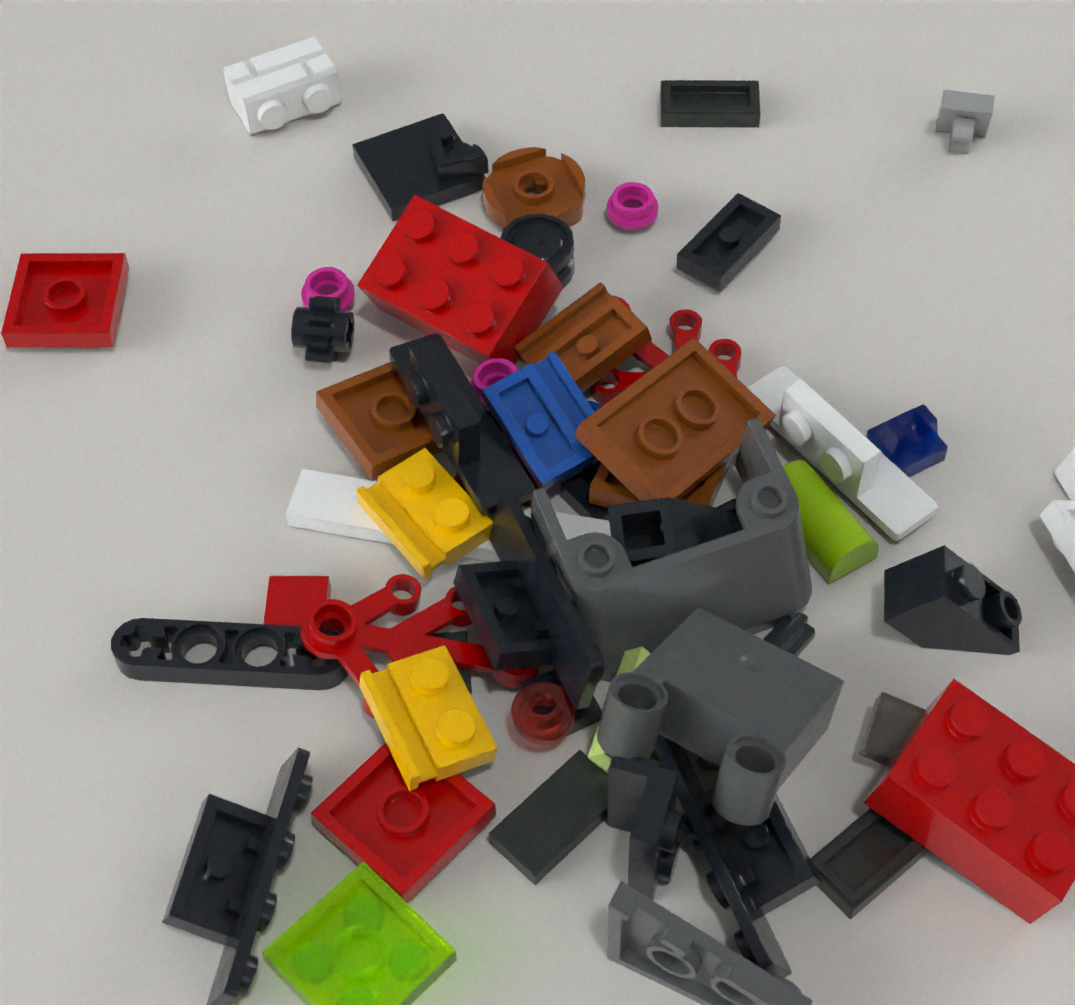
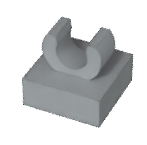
[935,90,995,154]

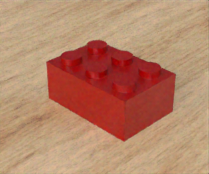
[357,195,564,365]
[863,678,1075,924]

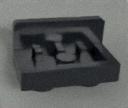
[608,756,683,900]

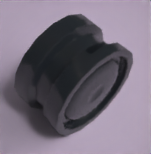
[500,213,575,287]

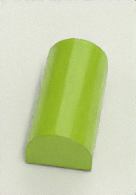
[783,460,879,584]

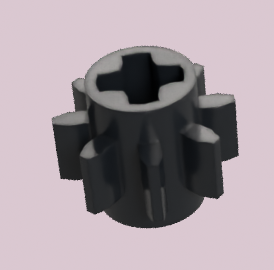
[291,296,355,364]

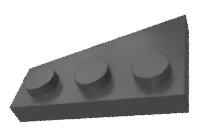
[608,881,813,1005]

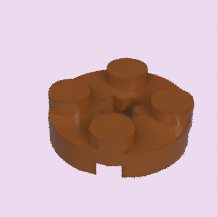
[483,147,586,228]

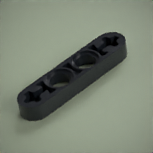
[111,618,348,690]

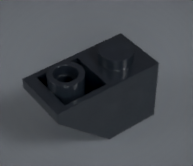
[607,497,735,567]
[884,545,1022,655]

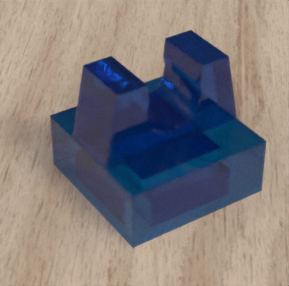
[866,404,948,478]

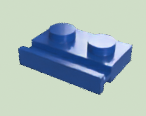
[482,351,597,490]

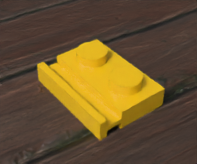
[356,448,494,580]
[359,645,498,791]

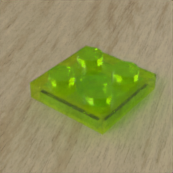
[262,861,457,1005]

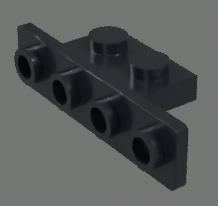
[389,333,535,515]
[453,495,604,709]
[655,734,822,978]
[162,747,313,1005]

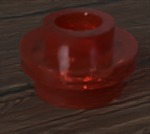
[511,682,575,745]

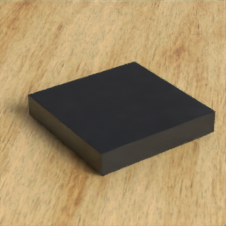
[352,113,485,221]

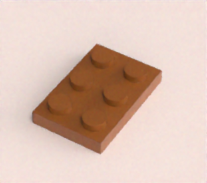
[574,338,776,501]

